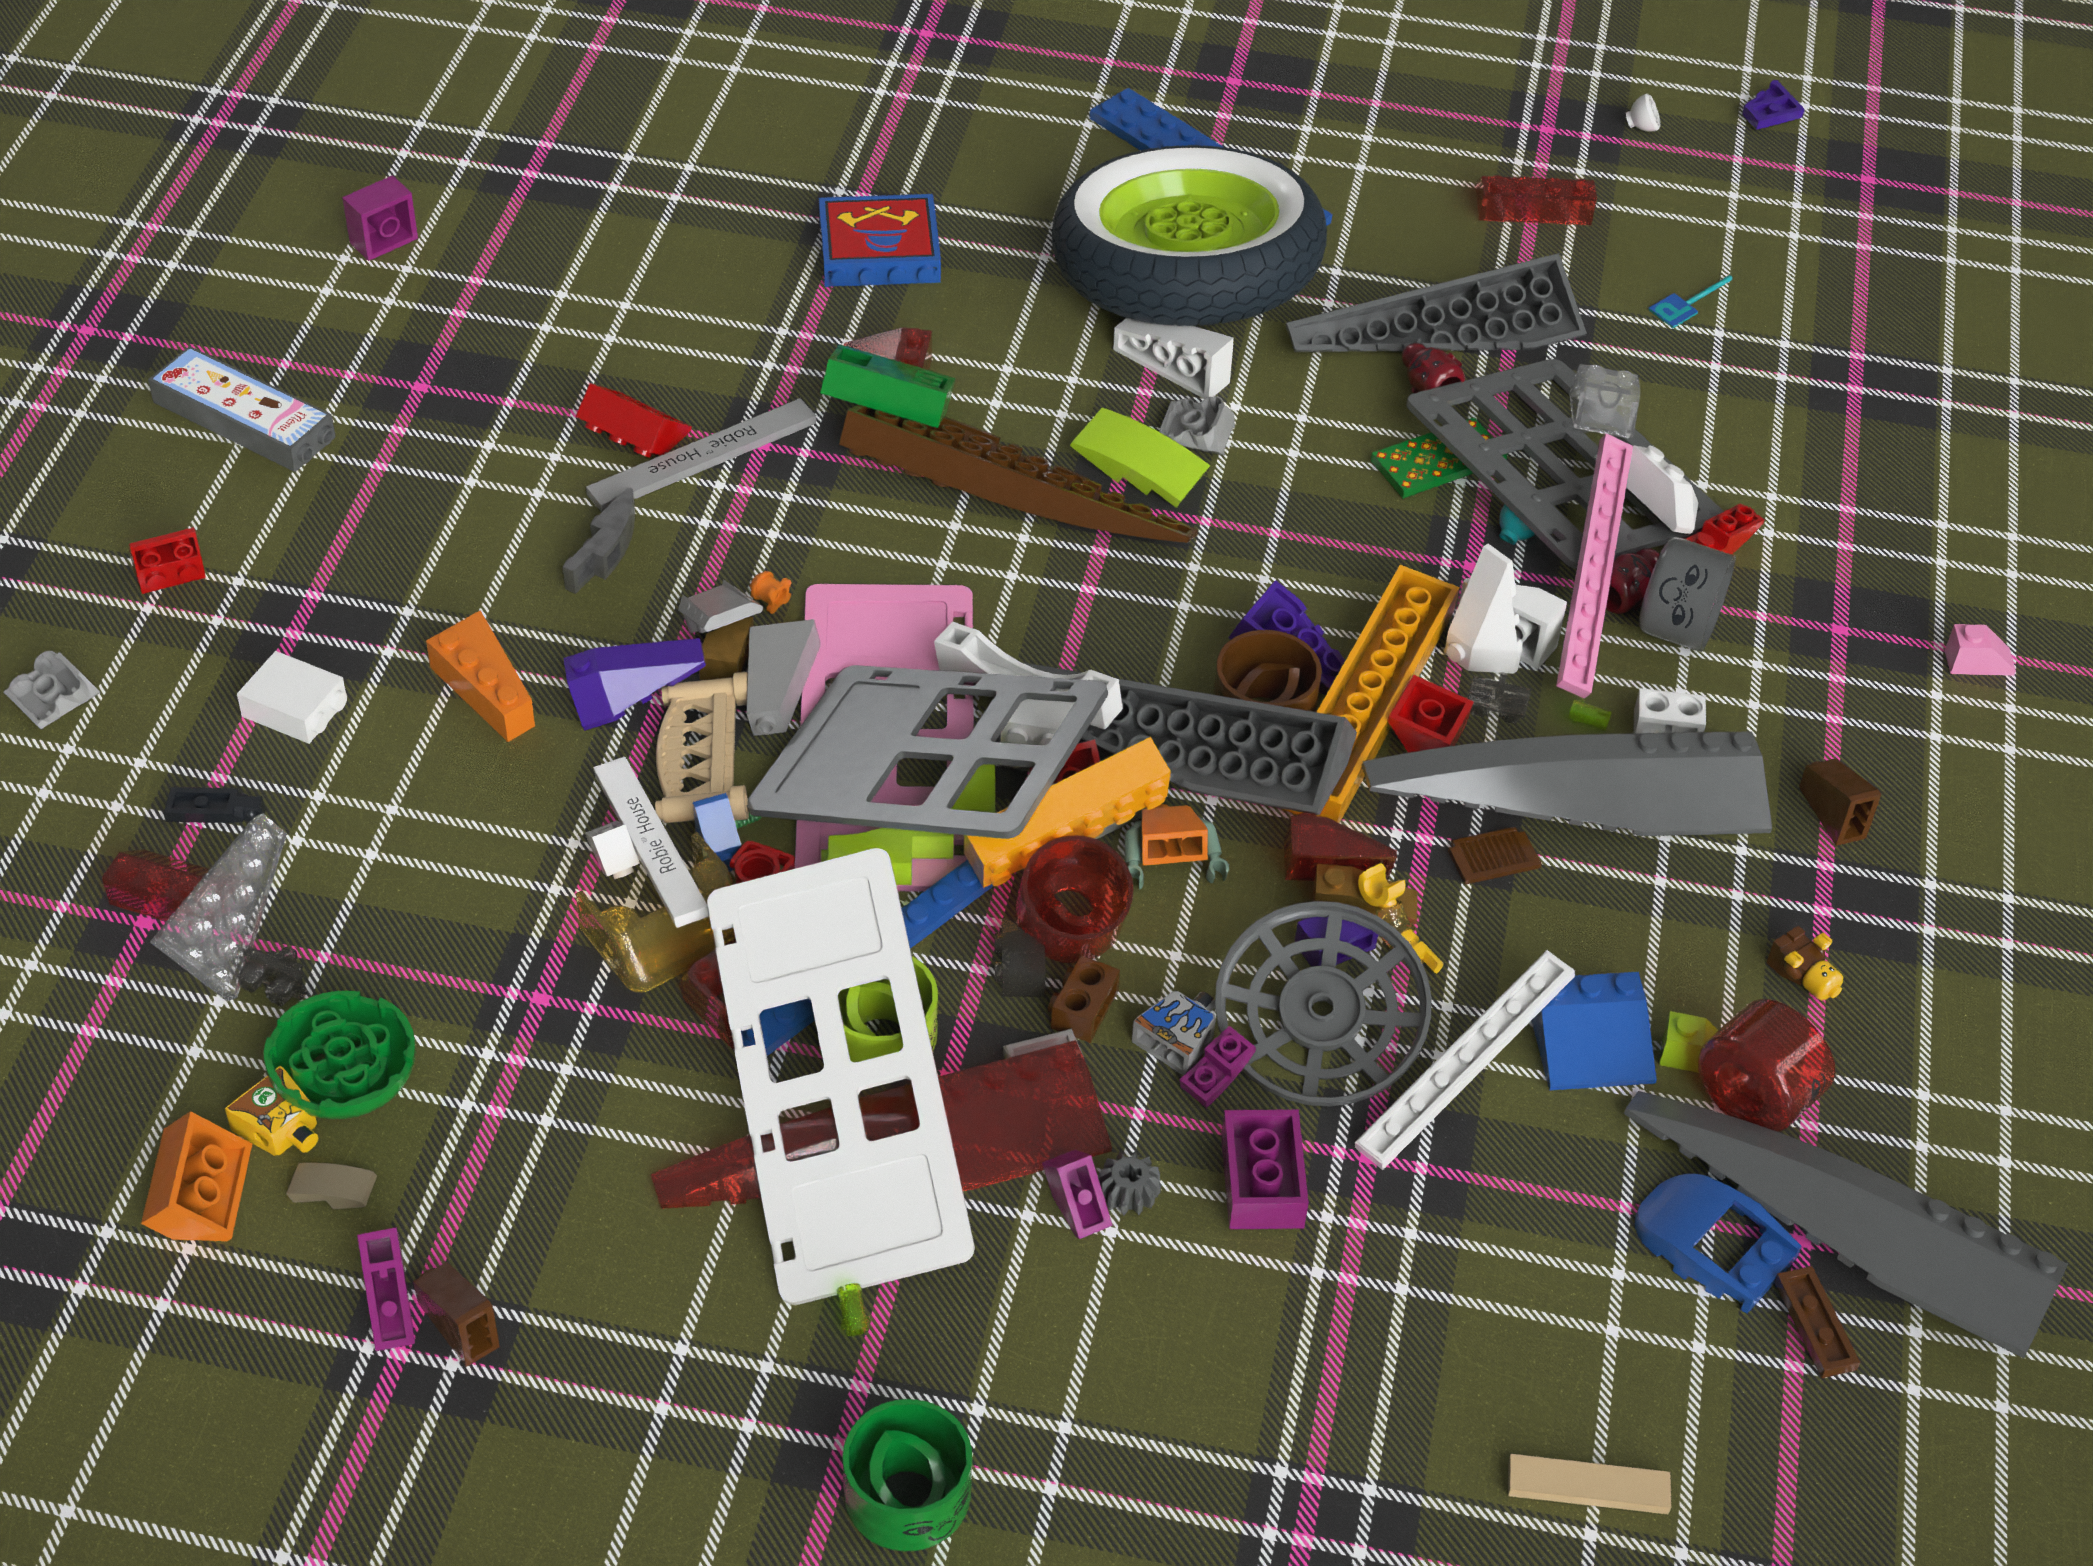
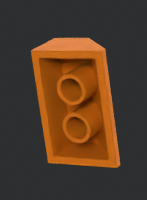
[141,1111,252,1241]

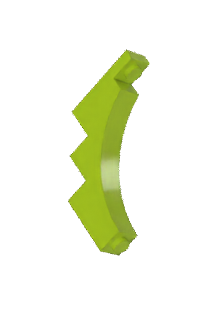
[821,764,995,885]

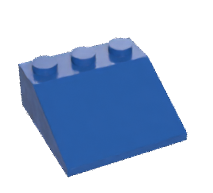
[1531,972,1657,1091]

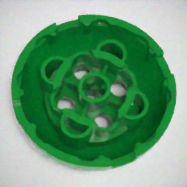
[264,991,416,1119]

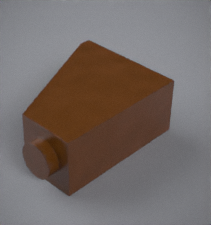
[1799,758,1882,846]
[413,1262,500,1367]

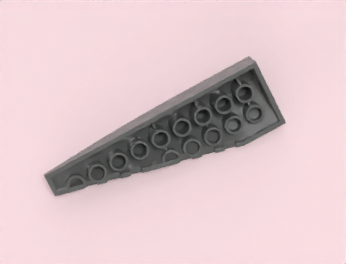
[1285,253,1587,352]

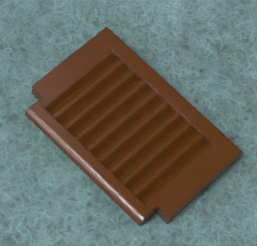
[1448,826,1542,885]

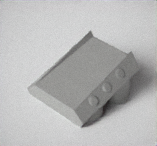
[1159,396,1235,456]
[678,580,763,633]
[4,651,101,729]

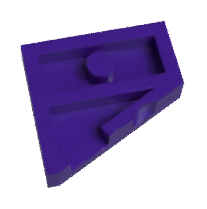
[1742,79,1805,130]

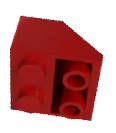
[128,527,206,594]

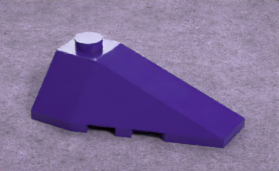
[1228,580,1345,695]
[563,638,706,731]

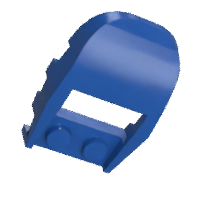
[1634,1174,1801,1314]

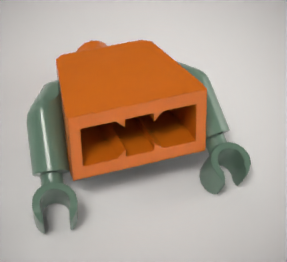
[1123,804,1229,890]

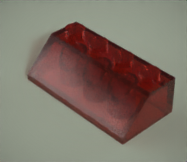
[1475,175,1597,225]

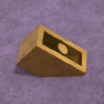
[699,616,754,680]

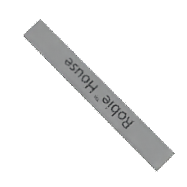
[586,398,816,513]

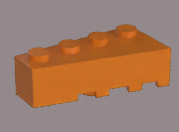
[426,610,535,742]

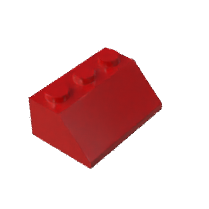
[576,383,692,458]

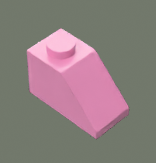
[1945,624,2016,676]

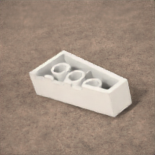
[1113,318,1234,399]

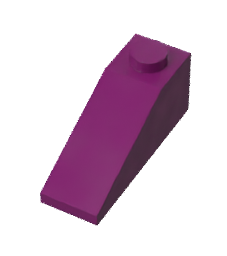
[357,1228,415,1352]

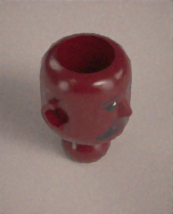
[1402,343,1465,393]
[1606,548,1660,614]

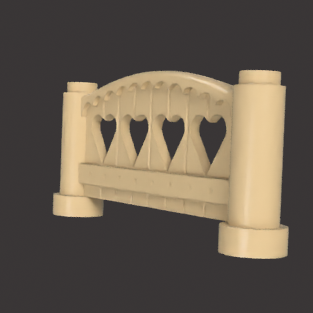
[655,672,749,823]

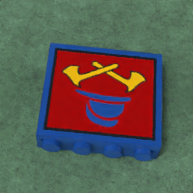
[819,194,941,287]

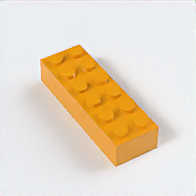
[964,737,1171,888]

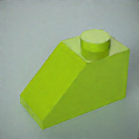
[1659,1011,1735,1079]

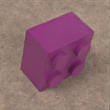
[342,175,418,261]

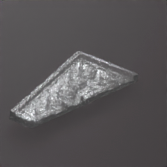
[150,814,287,1002]

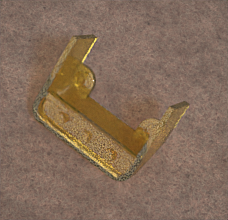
[576,832,737,992]

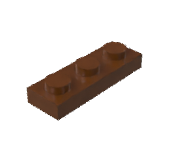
[1774,1266,1860,1379]

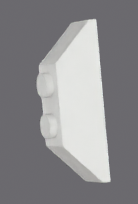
[1595,445,1698,534]

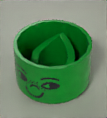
[843,1399,972,1552]

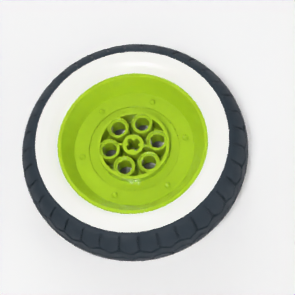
[1052,145,1327,326]

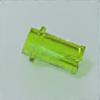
[1568,698,1612,731]
[836,1283,871,1336]

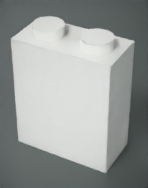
[237,651,347,744]

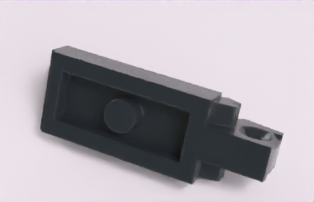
[163,787,266,823]

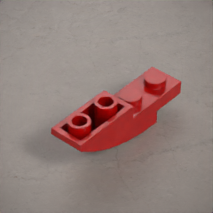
[1685,503,1765,554]

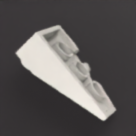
[1444,544,1522,674]

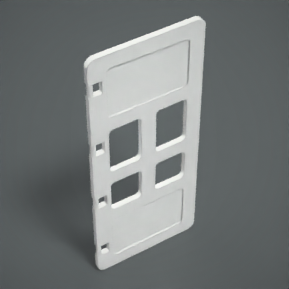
[707,848,975,1305]

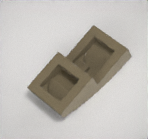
[286,1163,377,1209]

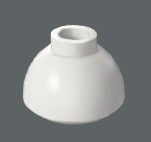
[1626,93,1660,132]

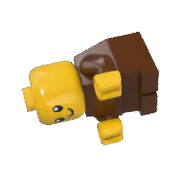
[1767,925,1843,1000]

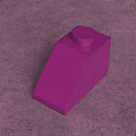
[1042,1150,1113,1239]

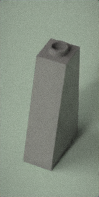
[746,619,820,736]

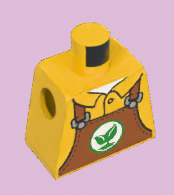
[225,1066,318,1156]

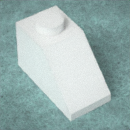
[585,821,640,879]

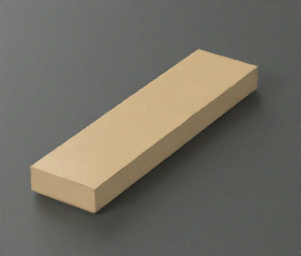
[1508,1454,1671,1514]

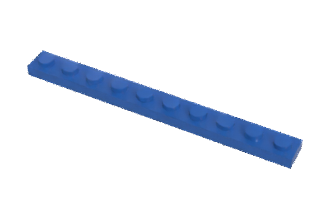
[732,860,993,1056]

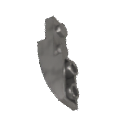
[563,487,635,594]

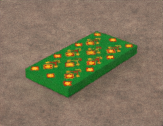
[1371,417,1507,498]

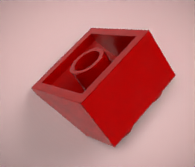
[1388,675,1474,753]

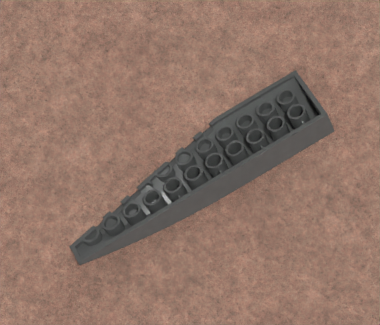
[1362,731,1772,836]
[1624,1091,2068,1358]

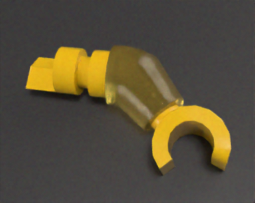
[1358,863,1443,974]

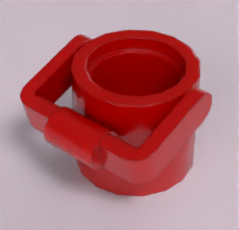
[730,841,795,884]

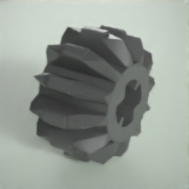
[1098,1151,1161,1216]

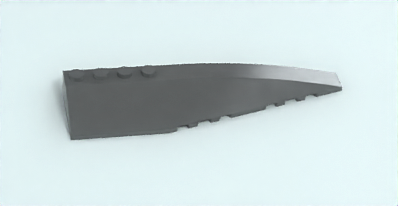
[973,662,1357,815]

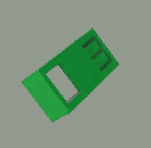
[820,344,956,428]

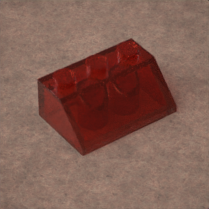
[102,849,238,933]

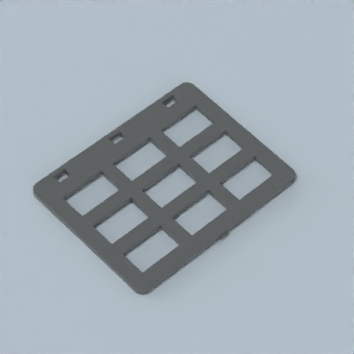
[1406,359,1724,569]

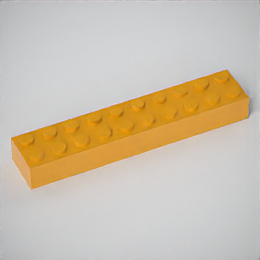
[1283,565,1460,831]

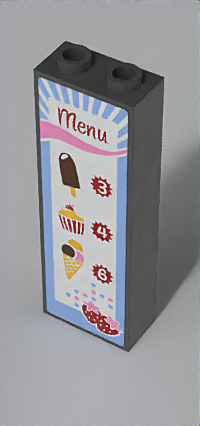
[148,346,336,472]

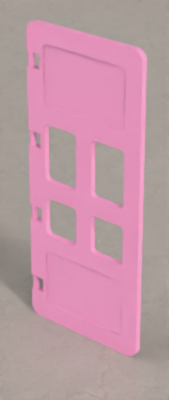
[795,584,974,891]

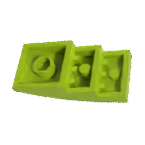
[1070,407,1210,508]

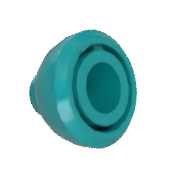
[1499,504,1535,545]

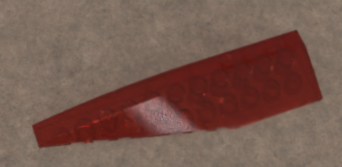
[651,1040,1112,1209]

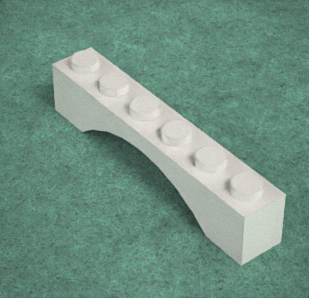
[934,621,1123,730]

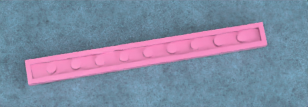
[1556,434,1633,699]

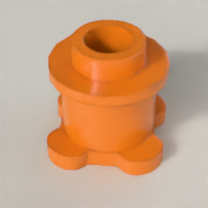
[750,571,791,614]

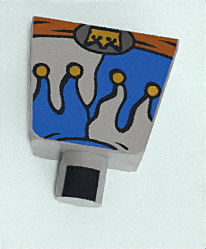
[1132,991,1216,1075]

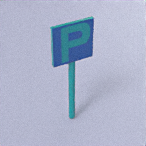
[1649,275,1733,328]

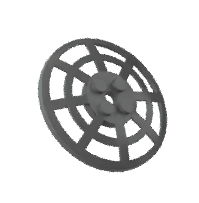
[1215,901,1432,1107]

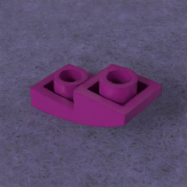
[1180,1026,1256,1108]

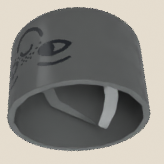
[1639,537,1736,652]

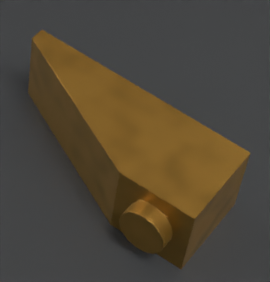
[1313,864,1418,924]

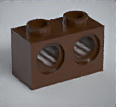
[1048,955,1120,1043]

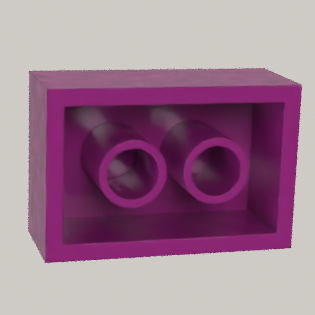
[1221,1109,1309,1229]

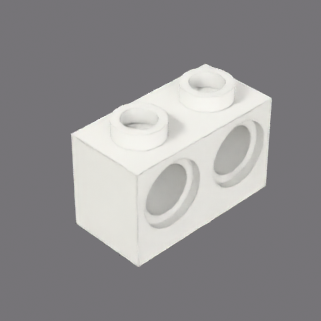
[1634,688,1706,733]

